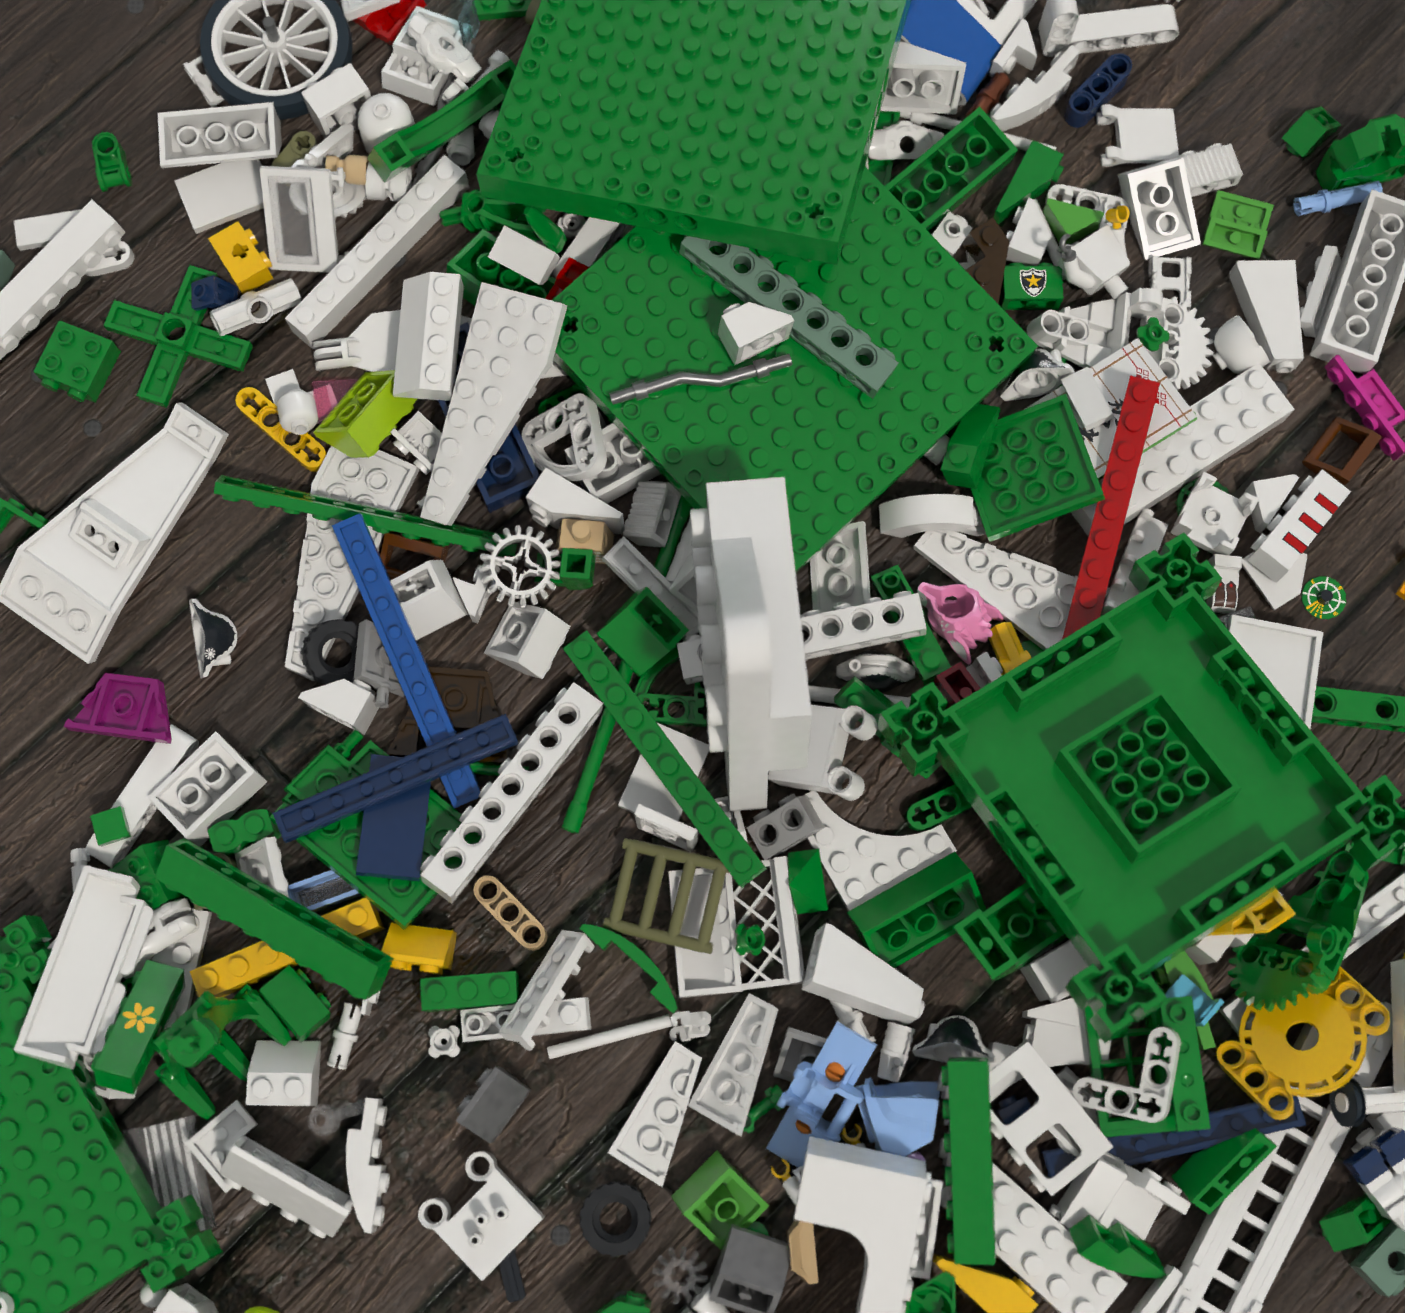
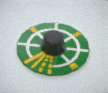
[1302,576,1346,619]

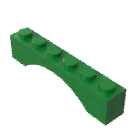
[367,59,516,183]

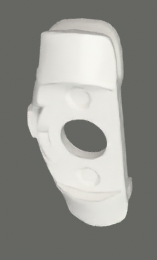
[407,13,481,83]
[868,120,944,160]

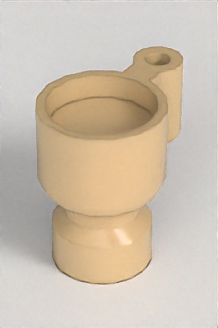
[325,155,369,185]

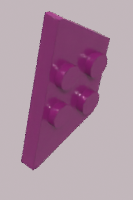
[64,673,172,744]

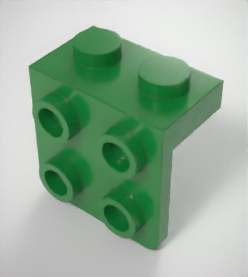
[108,840,188,911]

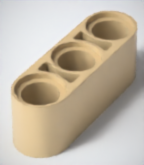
[473,876,548,951]

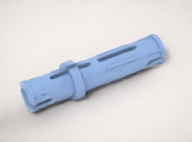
[1293,180,1383,216]

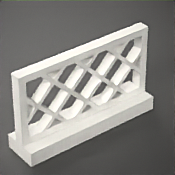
[733,856,805,991]

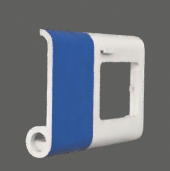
[901,0,1037,106]

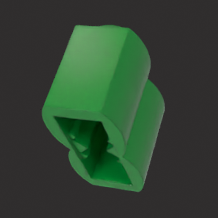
[207,809,281,857]

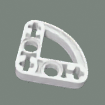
[522,393,607,481]

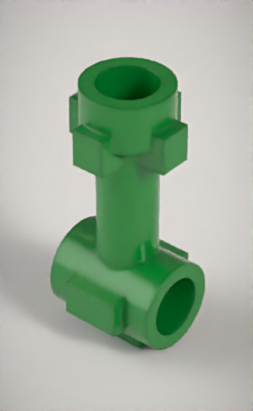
[743,1085,783,1134]

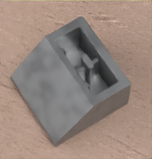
[456,1066,531,1143]
[709,1224,791,1313]

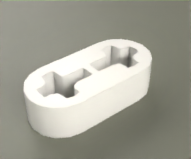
[85,240,134,276]

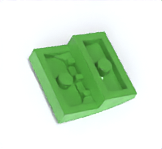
[1202,190,1274,260]

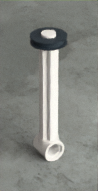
[1330,1078,1405,1128]

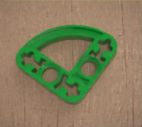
[635,644,707,727]

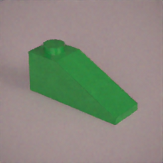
[993,140,1064,224]
[941,404,1001,489]
[1172,1128,1277,1215]

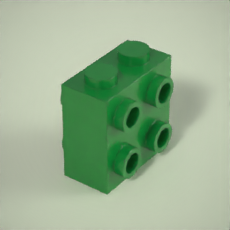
[33,320,121,403]

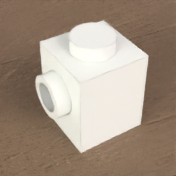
[932,211,973,257]

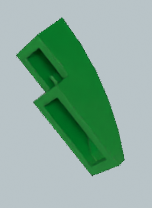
[1069,1215,1166,1279]

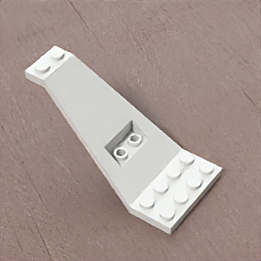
[0,403,229,664]

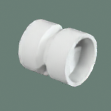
[365,162,412,202]

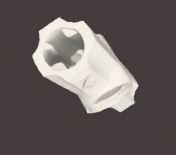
[210,278,301,336]

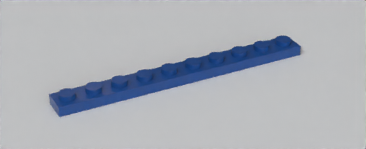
[332,513,481,808]

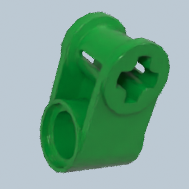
[92,132,132,192]

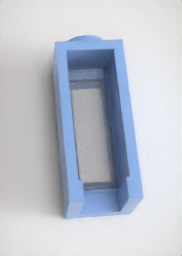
[288,870,363,913]

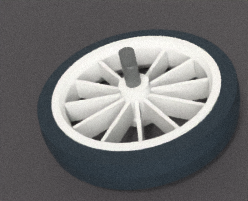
[200,0,353,120]

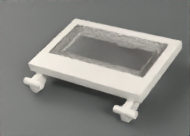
[260,166,350,272]

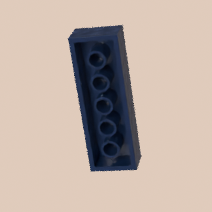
[438,322,540,513]

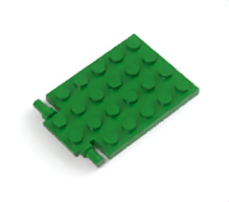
[269,730,482,930]

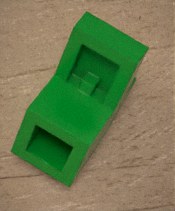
[534,548,596,590]

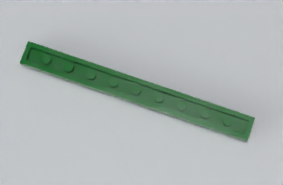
[214,475,517,557]
[563,630,767,888]

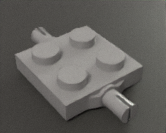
[354,619,405,708]

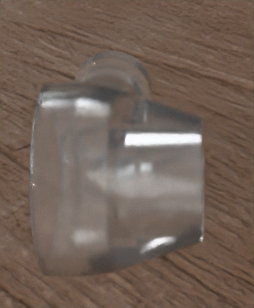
[307,1098,365,1136]

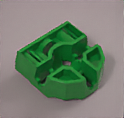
[1315,114,1405,191]

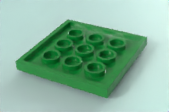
[971,394,1105,542]

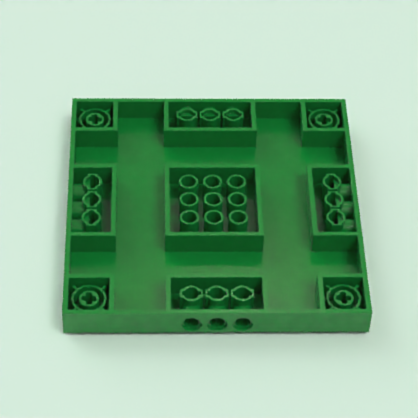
[476,0,912,265]
[552,167,1038,574]

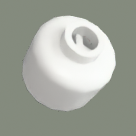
[277,389,318,435]

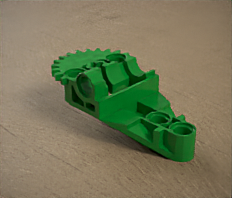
[1228,851,1369,1012]

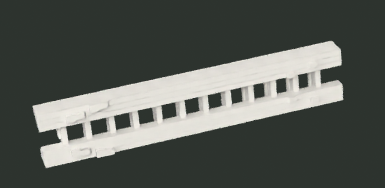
[1157,990,1393,1313]

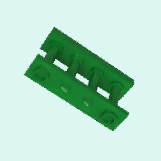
[1144,996,1210,1132]

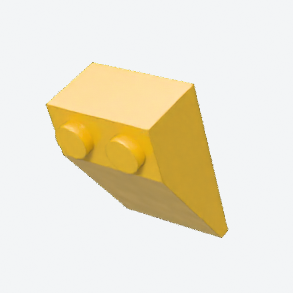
[932,1253,1038,1313]

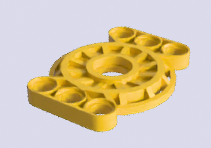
[1216,966,1390,1120]

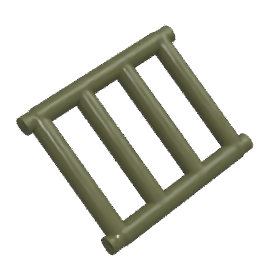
[603,838,729,954]

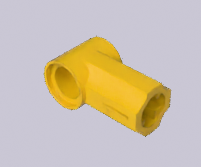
[988,622,1032,676]

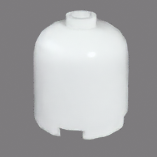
[358,93,415,154]

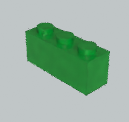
[420,971,520,1012]

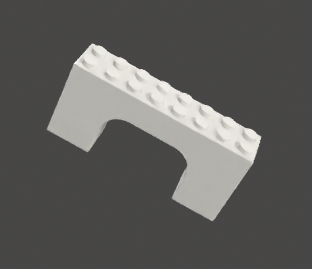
[794,1136,932,1313]

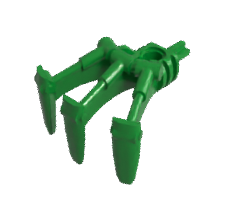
[440,189,566,254]
[151,984,291,1120]

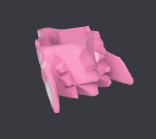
[917,582,1004,665]

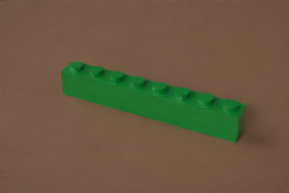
[154,838,394,1000]

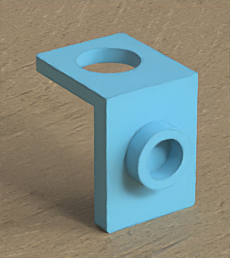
[1165,974,1224,1027]

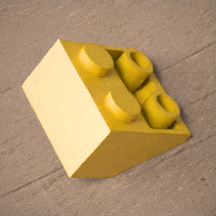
[381,923,457,975]

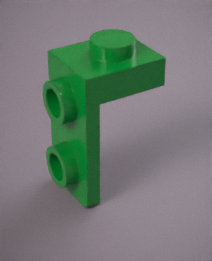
[0,498,50,534]

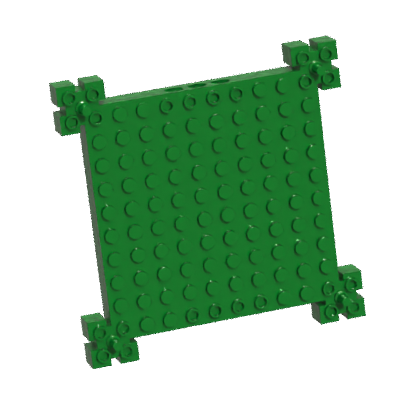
[877,532,1405,1043]
[0,915,223,1313]

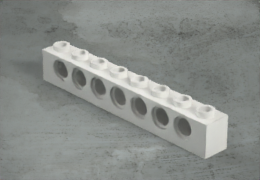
[677,591,926,684]
[420,682,603,904]

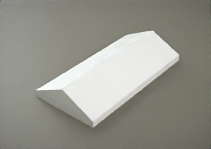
[810,521,871,636]

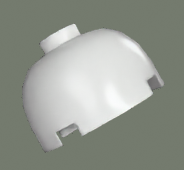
[1213,315,1270,375]

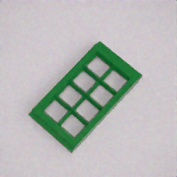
[1083,1005,1176,1137]

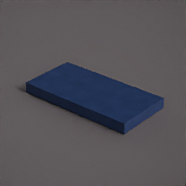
[356,754,431,881]

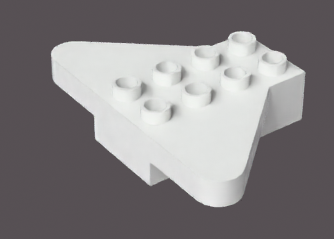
[690,477,812,811]

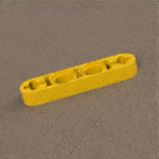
[235,387,327,472]

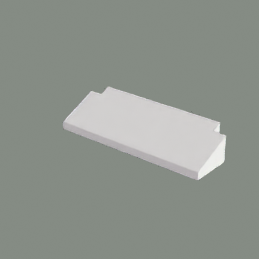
[14,865,154,1070]

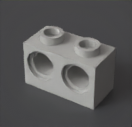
[747,794,825,860]

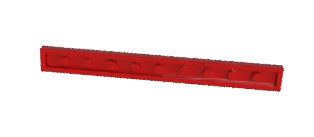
[1062,376,1160,640]

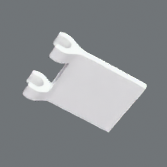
[1096,104,1179,167]

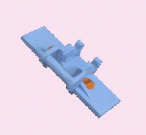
[766,1021,877,1168]

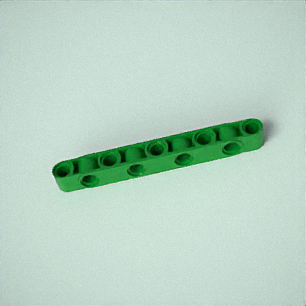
[1311,686,1405,733]

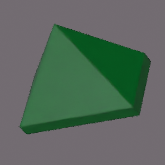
[788,848,829,914]

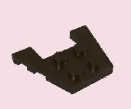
[388,666,508,764]

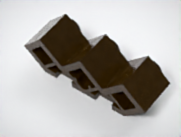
[962,218,1010,303]

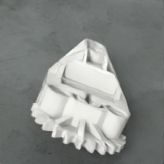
[1027,288,1214,390]

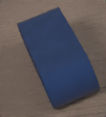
[1064,53,1132,128]

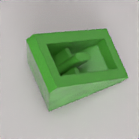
[1043,198,1104,244]

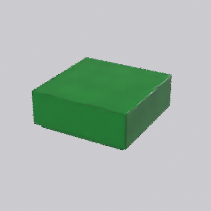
[90,806,131,847]

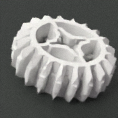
[479,525,561,608]

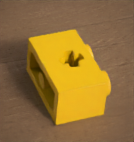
[208,221,273,294]

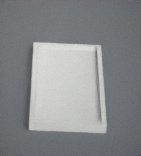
[1227,614,1323,729]

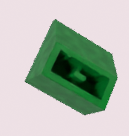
[596,586,689,677]

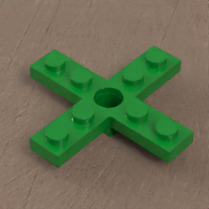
[104,265,253,408]

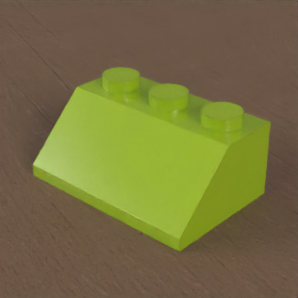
[313,370,417,458]

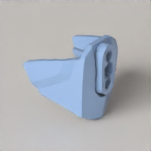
[855,1078,940,1157]

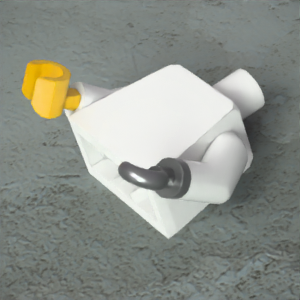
[1057,205,1130,300]

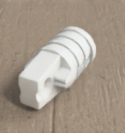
[877,1022,916,1082]

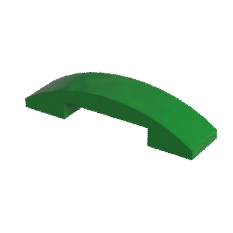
[580,924,678,1014]

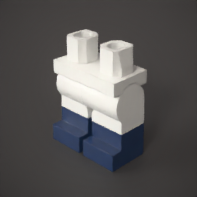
[1343,1127,1405,1231]

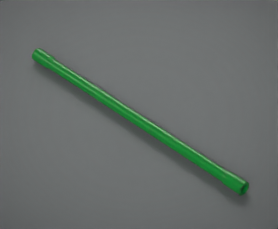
[561,495,692,834]

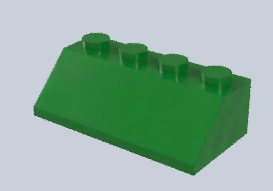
[847,851,986,968]

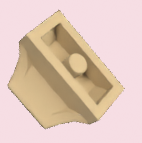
[786,1220,819,1284]

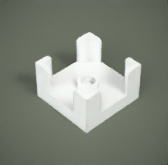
[1170,472,1259,555]

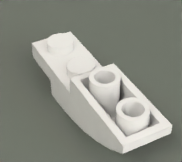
[989,45,1080,131]
[460,997,591,1042]
[346,1098,390,1233]

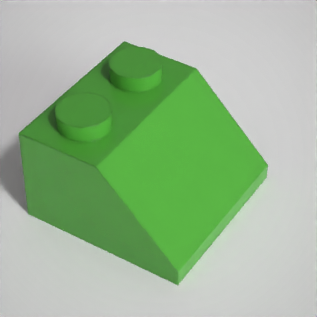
[671,1151,769,1251]

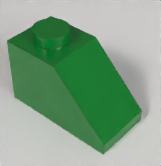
[1282,106,1341,157]
[1319,1194,1392,1252]

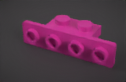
[1325,355,1405,461]

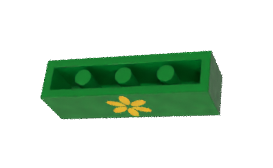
[91,960,185,1095]

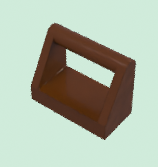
[1302,417,1382,486]
[380,531,449,580]

